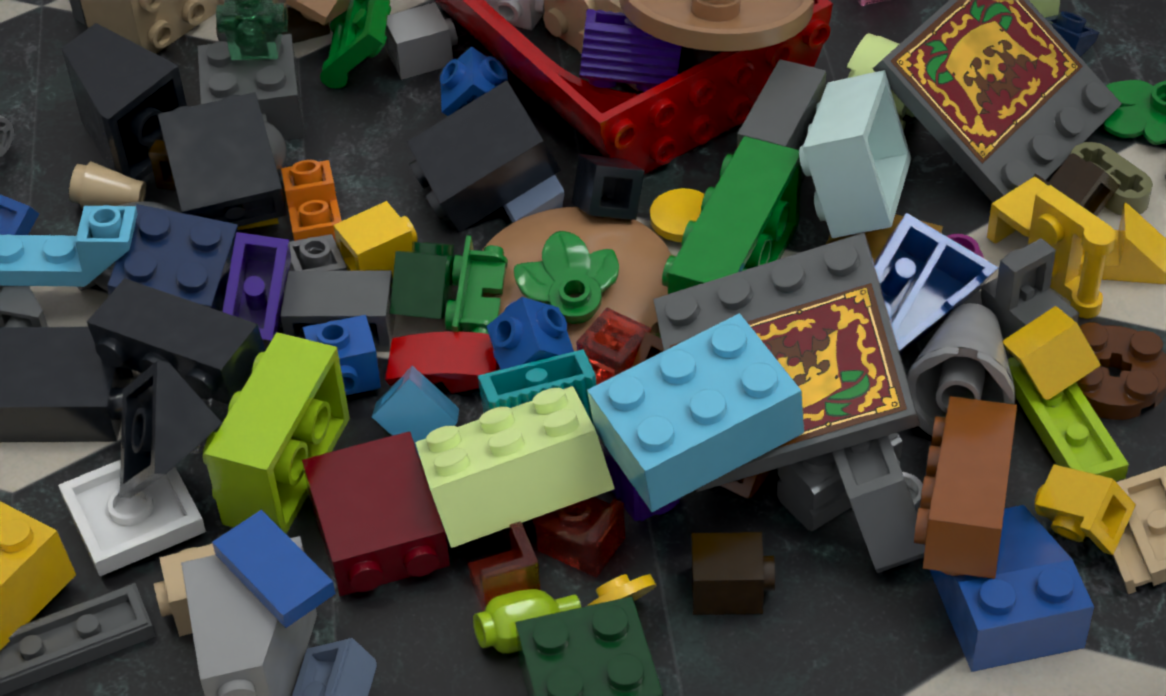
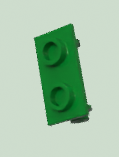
[445,235,508,334]

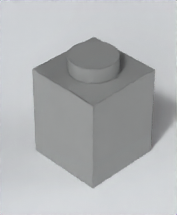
[385,2,458,80]

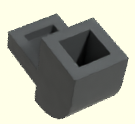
[981,238,1079,340]

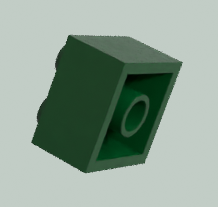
[515,596,663,696]

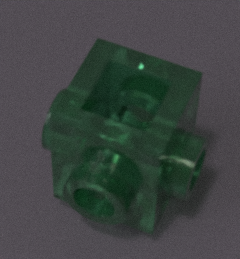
[216,0,288,60]

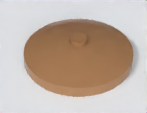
[619,0,814,51]
[482,207,671,367]

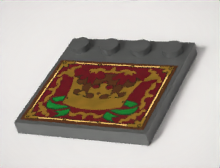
[872,0,1122,202]
[653,233,920,492]

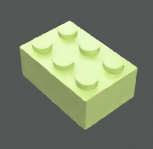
[415,386,615,548]

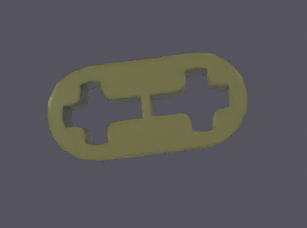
[1071,142,1153,215]

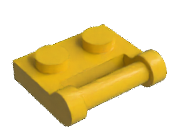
[1028,185,1116,319]

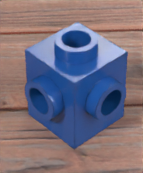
[440,47,508,116]
[486,297,574,370]
[303,314,381,396]

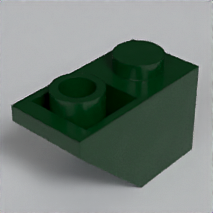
[390,242,458,319]

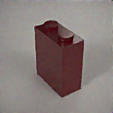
[302,431,450,596]

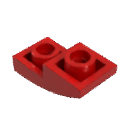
[385,331,500,394]

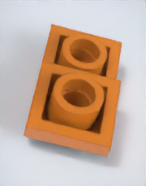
[281,160,342,242]

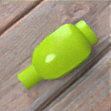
[473,589,581,653]

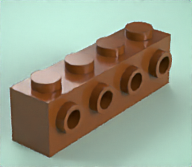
[914,396,1017,579]

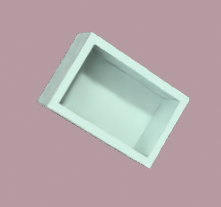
[799,70,911,238]

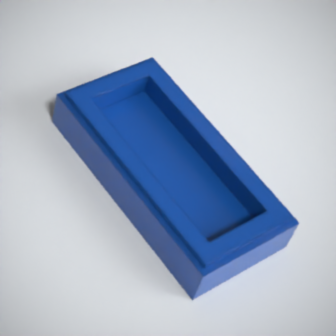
[212,510,336,628]

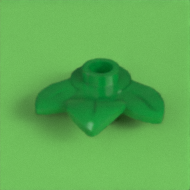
[1103,80,1166,145]
[514,231,619,324]

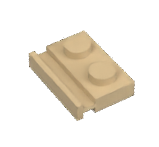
[1112,466,1166,594]

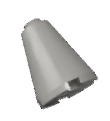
[906,303,1016,436]

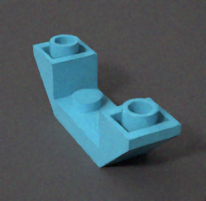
[0,205,137,287]

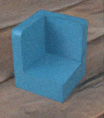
[372,365,459,458]

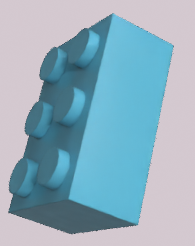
[587,313,804,512]

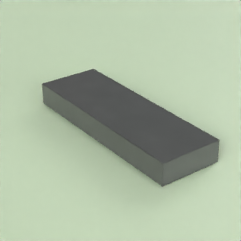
[0,583,156,696]

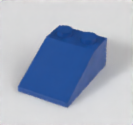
[930,505,1094,672]

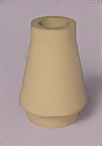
[69,161,146,209]

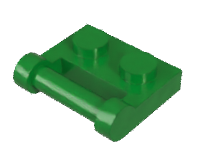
[320,0,391,89]

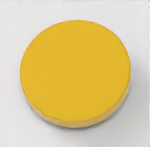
[650,188,705,242]
[587,574,657,606]

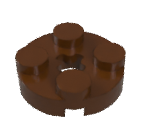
[1076,322,1166,420]

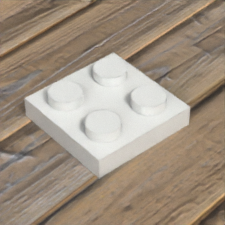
[58,460,206,576]

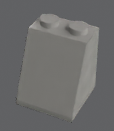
[181,536,317,696]

